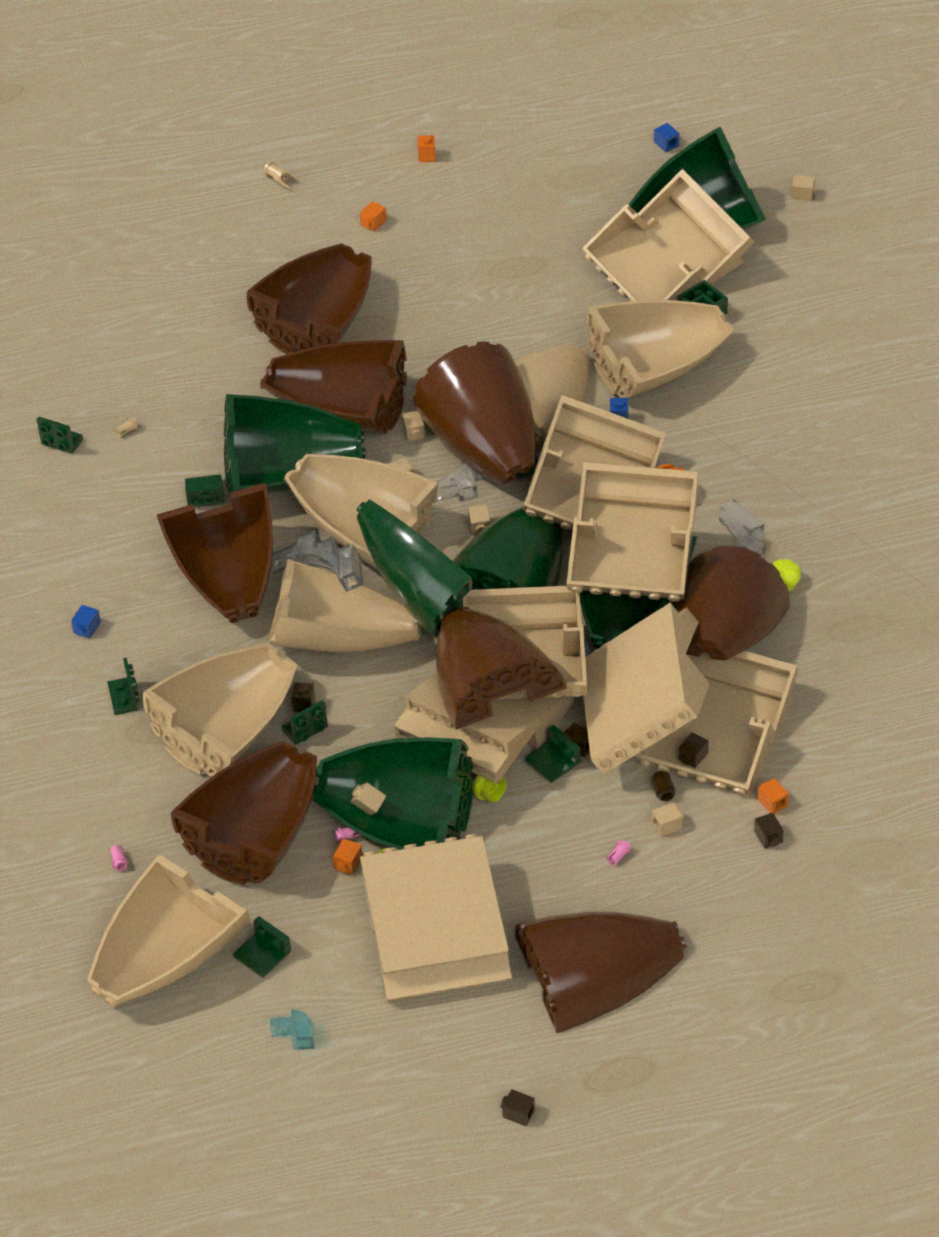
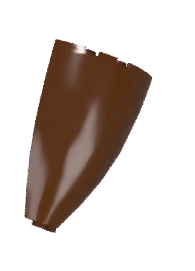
[246,243,372,354]
[260,340,407,434]
[413,341,535,485]
[156,483,274,623]
[672,546,790,661]
[436,607,567,730]
[171,741,317,885]
[514,911,686,1034]

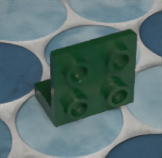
[36,417,83,454]
[185,474,225,507]
[107,657,140,715]
[282,700,328,745]
[525,725,581,783]
[233,916,291,977]

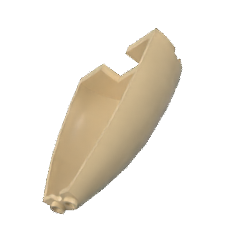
[587,300,734,398]
[514,342,590,452]
[284,454,438,568]
[269,559,421,653]
[143,644,297,777]
[87,854,250,1008]

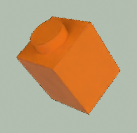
[418,135,436,162]
[360,201,387,232]
[757,778,789,814]
[333,838,363,875]

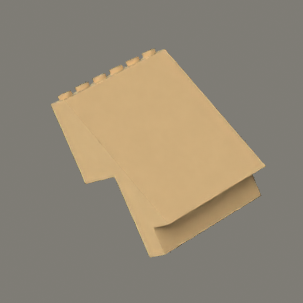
[582,169,755,302]
[522,395,666,530]
[567,462,698,601]
[463,586,587,700]
[583,603,710,775]
[635,651,799,795]
[394,673,575,784]
[360,834,512,1002]

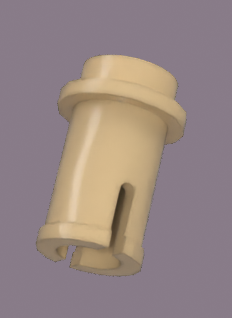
[114,417,139,438]

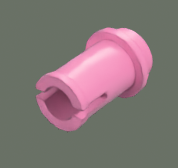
[334,827,361,843]
[606,840,631,866]
[110,845,128,871]

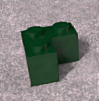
[678,280,728,315]

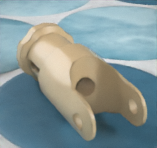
[263,161,299,191]

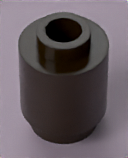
[651,771,675,801]

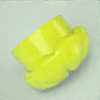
[772,559,801,591]
[473,775,507,803]

